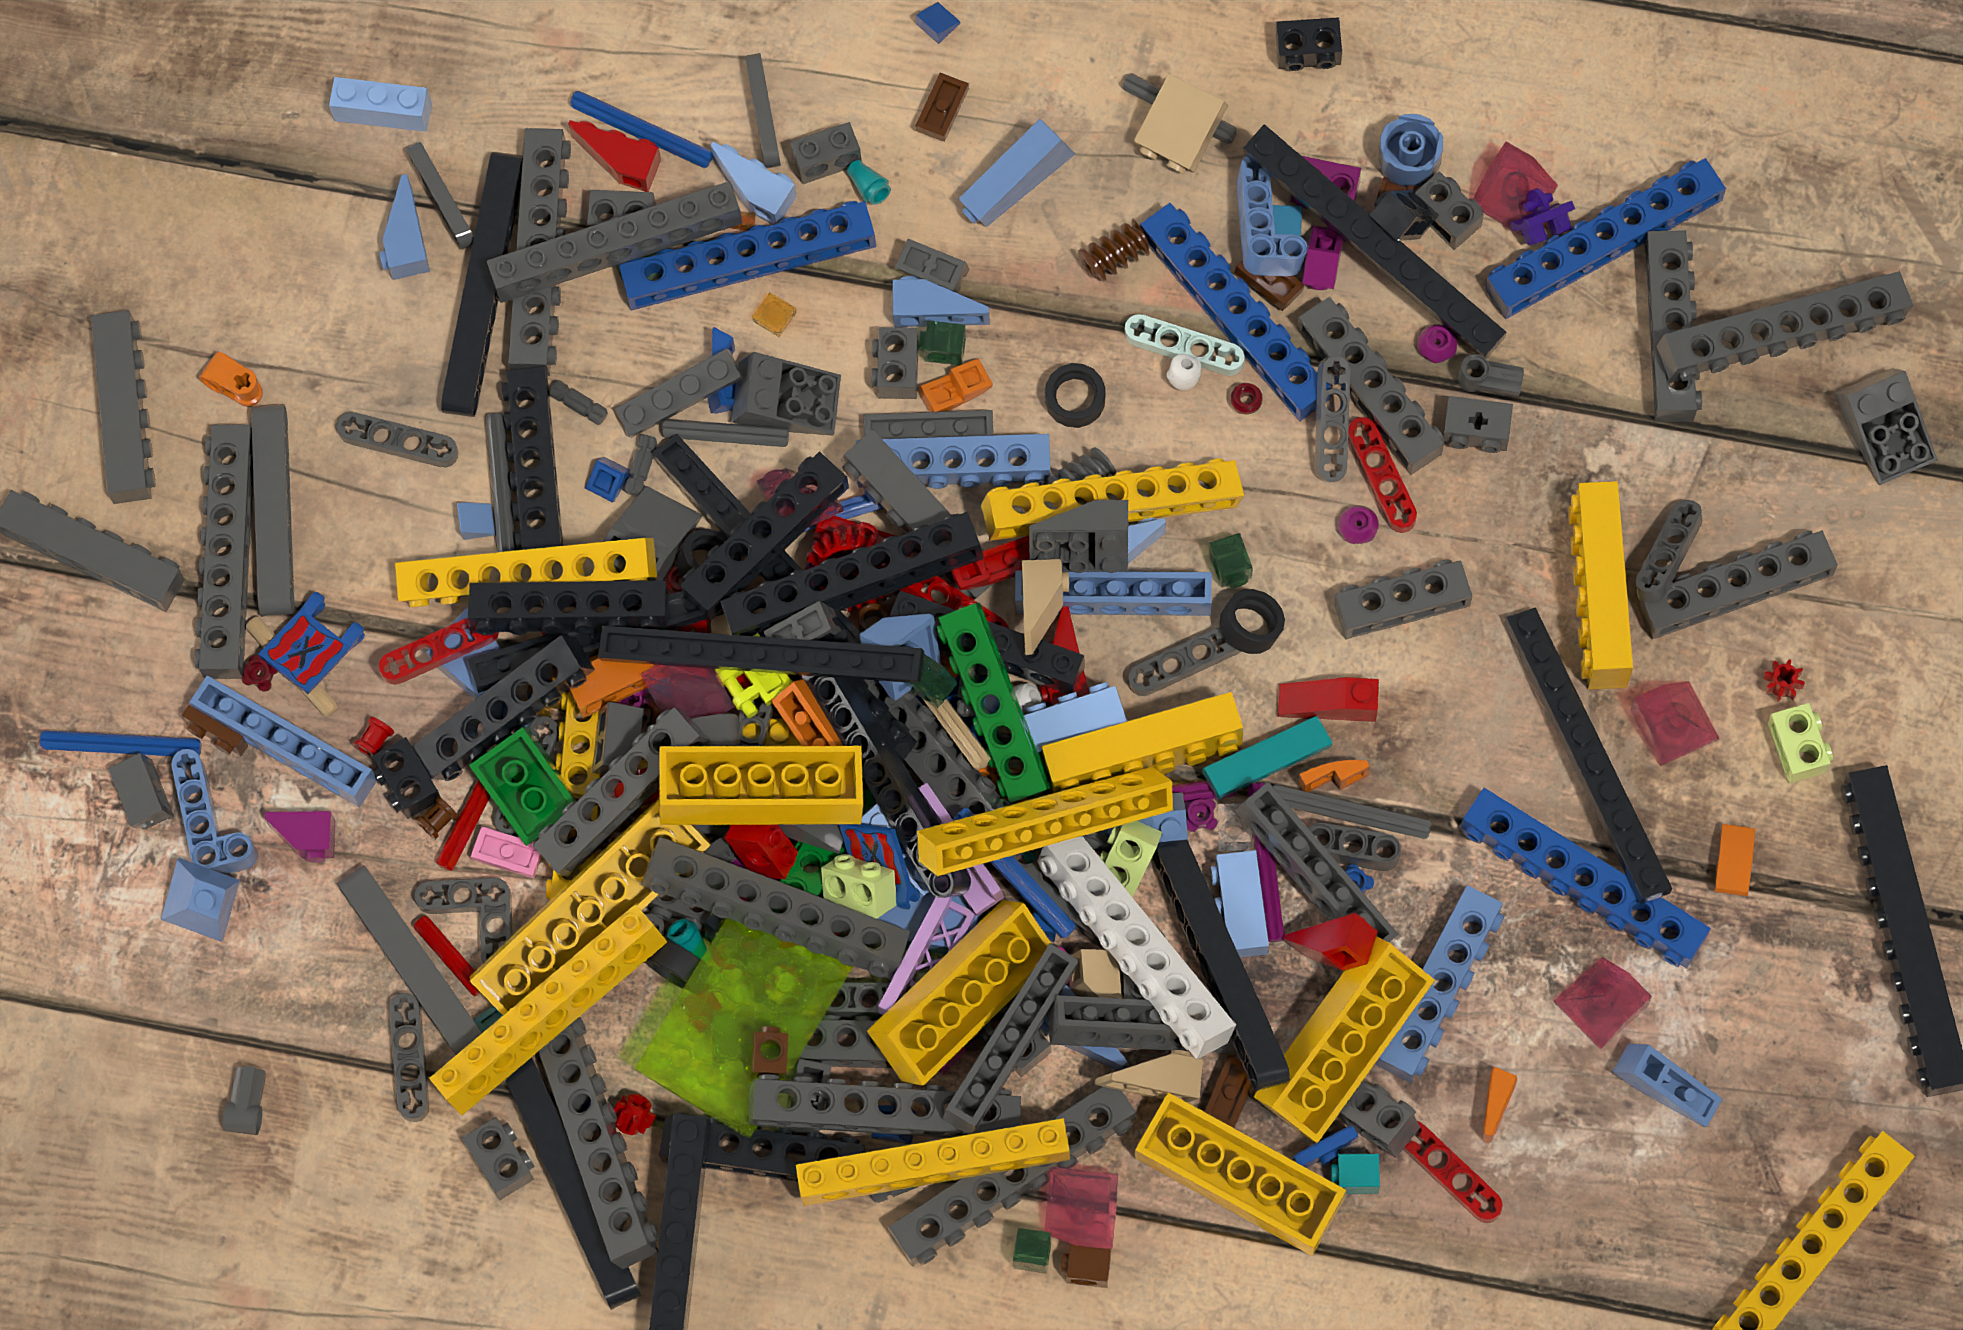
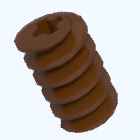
[1078,218,1150,282]

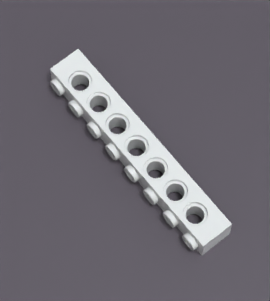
[1037,836,1236,1059]

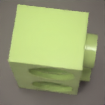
[1768,703,1833,783]
[1100,821,1162,898]
[821,854,897,919]

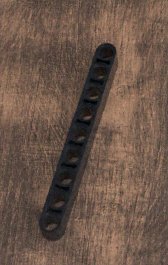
[441,152,523,417]
[802,675,971,898]
[1152,840,1290,1091]
[505,1057,642,1310]

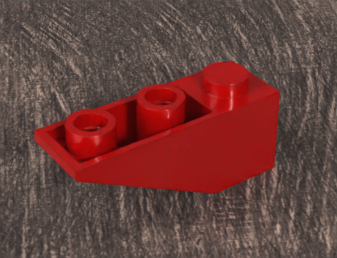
[568,120,661,192]
[1283,913,1378,971]

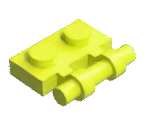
[714,633,792,718]

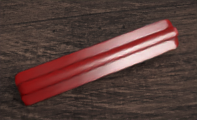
[437,780,491,871]
[414,915,481,996]

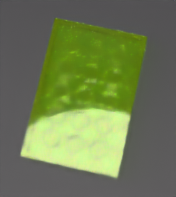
[634,918,853,1139]

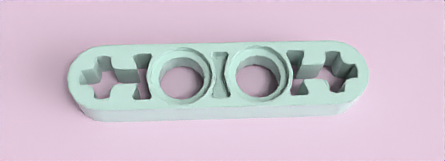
[1125,314,1245,376]

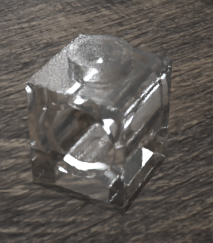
[1217,804,1252,854]

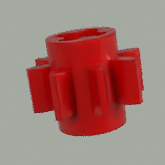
[1763,659,1805,701]
[613,1094,656,1136]

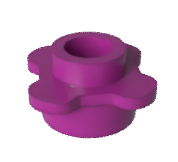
[1185,798,1218,832]

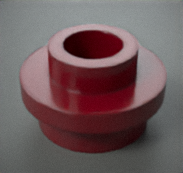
[1230,383,1263,415]

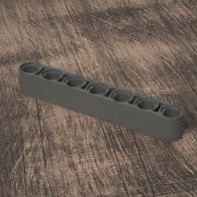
[251,404,295,617]
[336,865,482,1055]

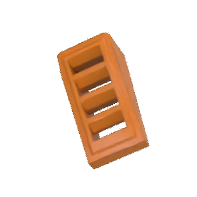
[1482,1067,1518,1144]

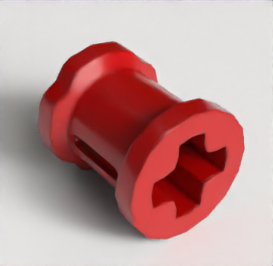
[352,716,395,759]

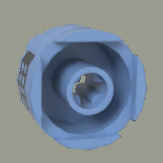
[1379,114,1443,187]

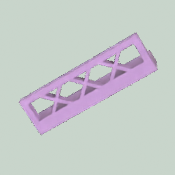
[915,783,1004,916]
[878,897,976,1015]

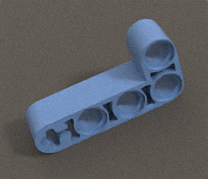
[1236,156,1308,276]
[172,749,258,875]

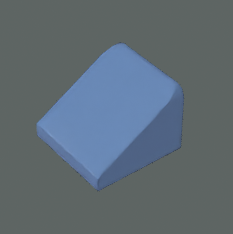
[457,502,495,540]

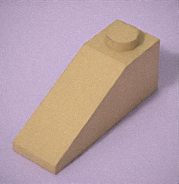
[1022,559,1069,655]
[1095,1050,1203,1102]

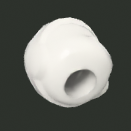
[1166,354,1201,391]
[1013,683,1043,715]

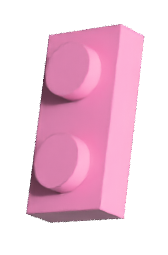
[471,827,542,879]

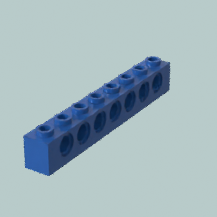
[1486,158,1726,320]
[619,201,876,311]
[1140,202,1331,422]
[1461,788,1711,969]

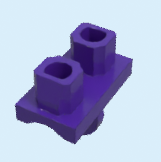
[1510,188,1575,245]

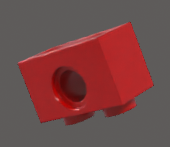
[725,824,798,879]

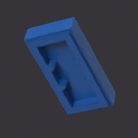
[1293,1125,1359,1168]

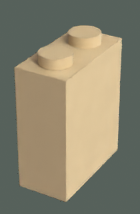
[1134,73,1228,174]

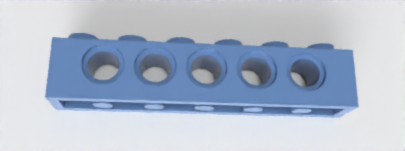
[856,434,1051,489]
[1015,571,1212,616]
[189,676,377,808]
[1375,885,1505,1083]

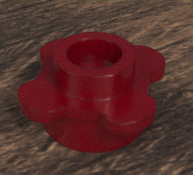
[242,655,278,692]

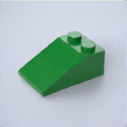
[469,726,576,846]

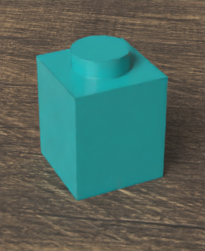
[1331,1154,1380,1194]

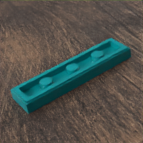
[1202,716,1333,800]

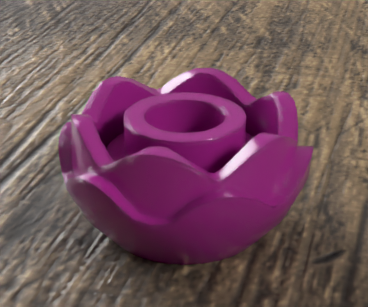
[1418,324,1458,363]
[1338,505,1379,544]

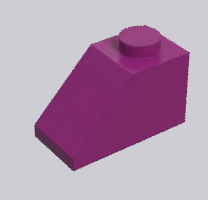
[1302,225,1343,290]
[265,811,336,863]

